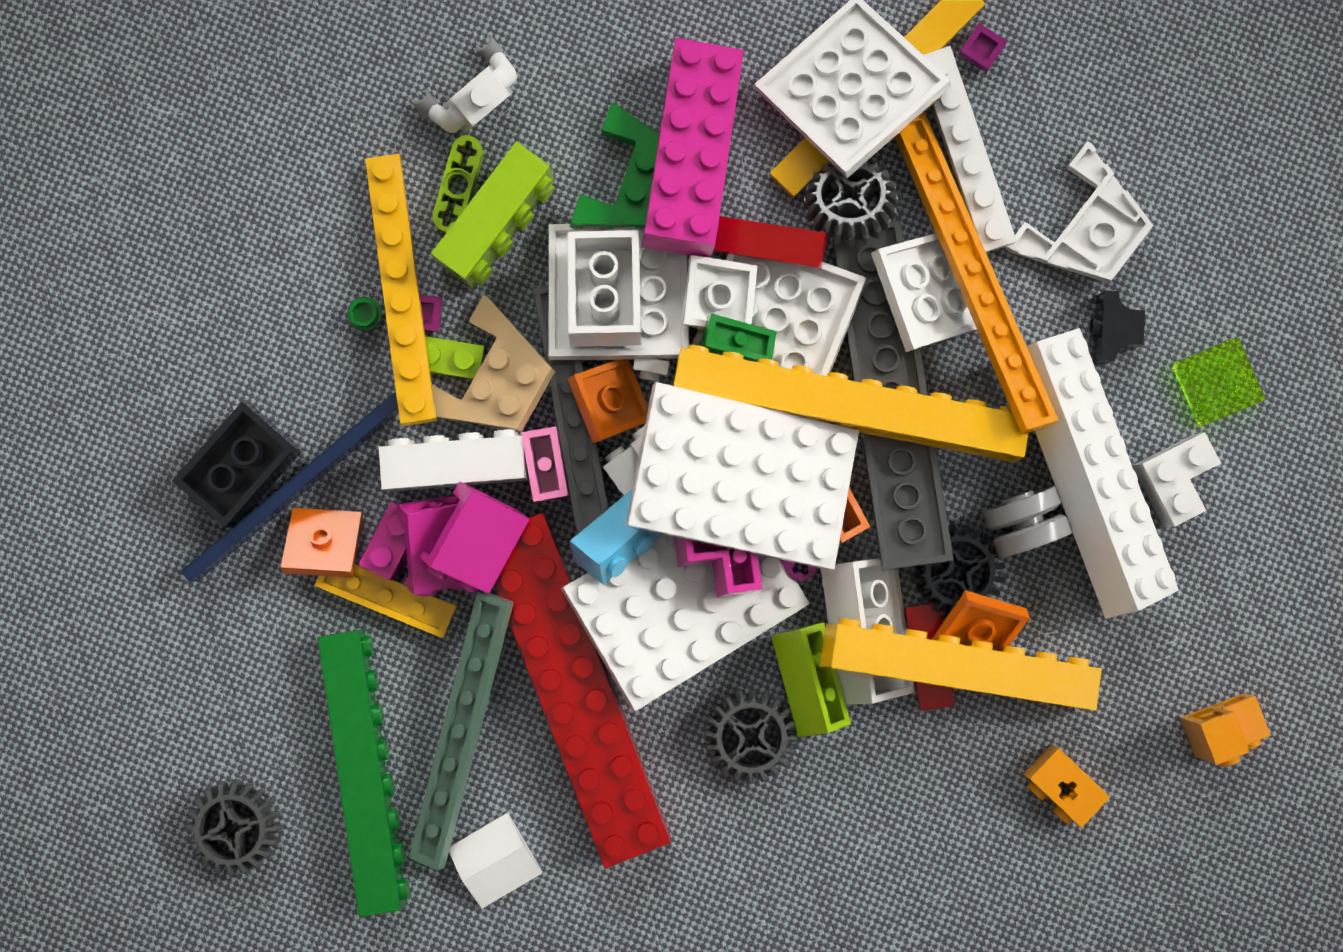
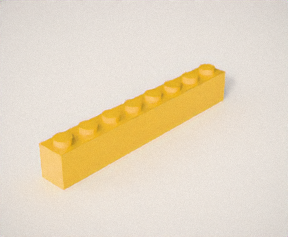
[820,618,1102,710]

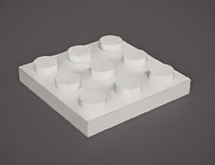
[871,233,977,352]

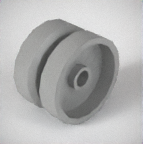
[982,486,1073,558]

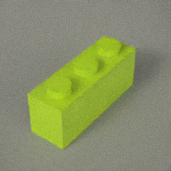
[771,622,851,737]

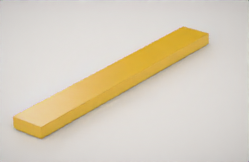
[769,0,986,199]

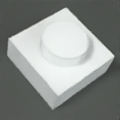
[633,358,670,382]

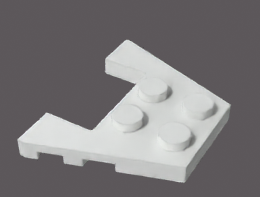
[1006,141,1153,283]

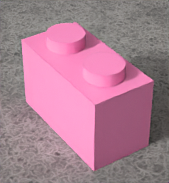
[521,426,570,503]

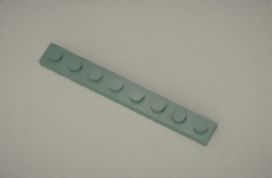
[409,591,514,871]

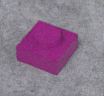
[958,23,1008,73]
[420,295,443,333]

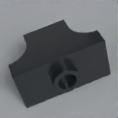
[1089,291,1145,364]

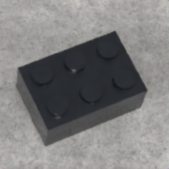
[172,402,303,528]

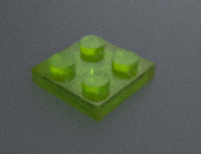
[1171,336,1266,427]

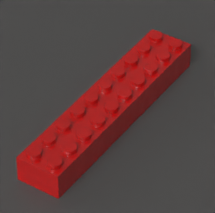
[495,513,671,869]

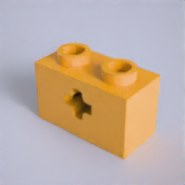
[1023,744,1110,828]

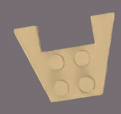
[432,295,556,432]

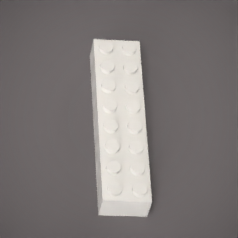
[1027,328,1179,619]

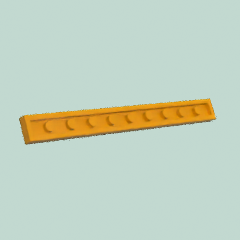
[895,112,1059,435]

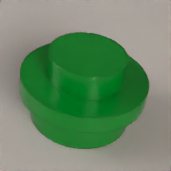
[347,297,382,332]

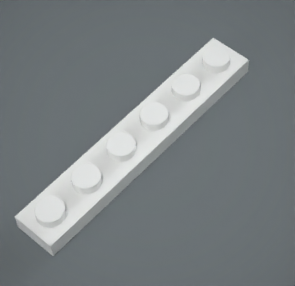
[924,46,1017,253]

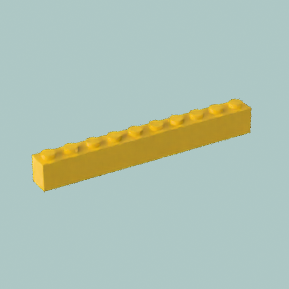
[673,345,1028,463]

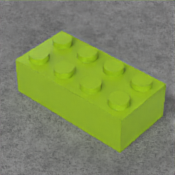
[431,141,555,289]

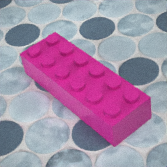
[641,38,744,258]

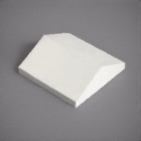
[682,255,757,331]
[449,812,543,908]

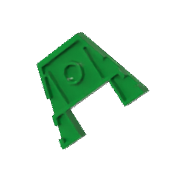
[570,103,659,229]

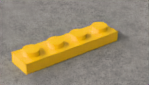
[314,564,457,638]

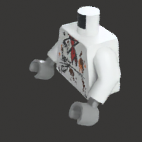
[411,35,517,134]

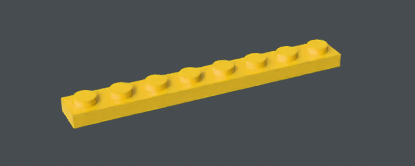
[365,154,437,427]

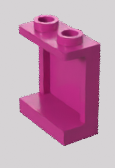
[420,481,530,594]
[397,495,463,597]

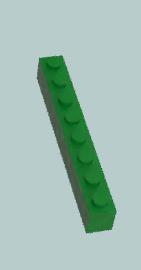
[317,629,410,917]

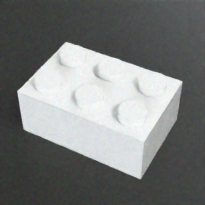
[568,230,641,347]

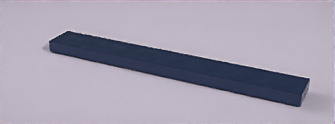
[181,392,399,582]

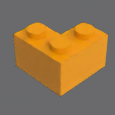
[1180,693,1271,767]

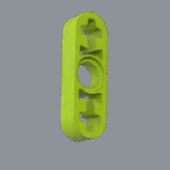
[432,135,484,234]

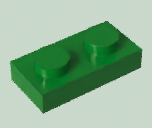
[702,313,777,362]

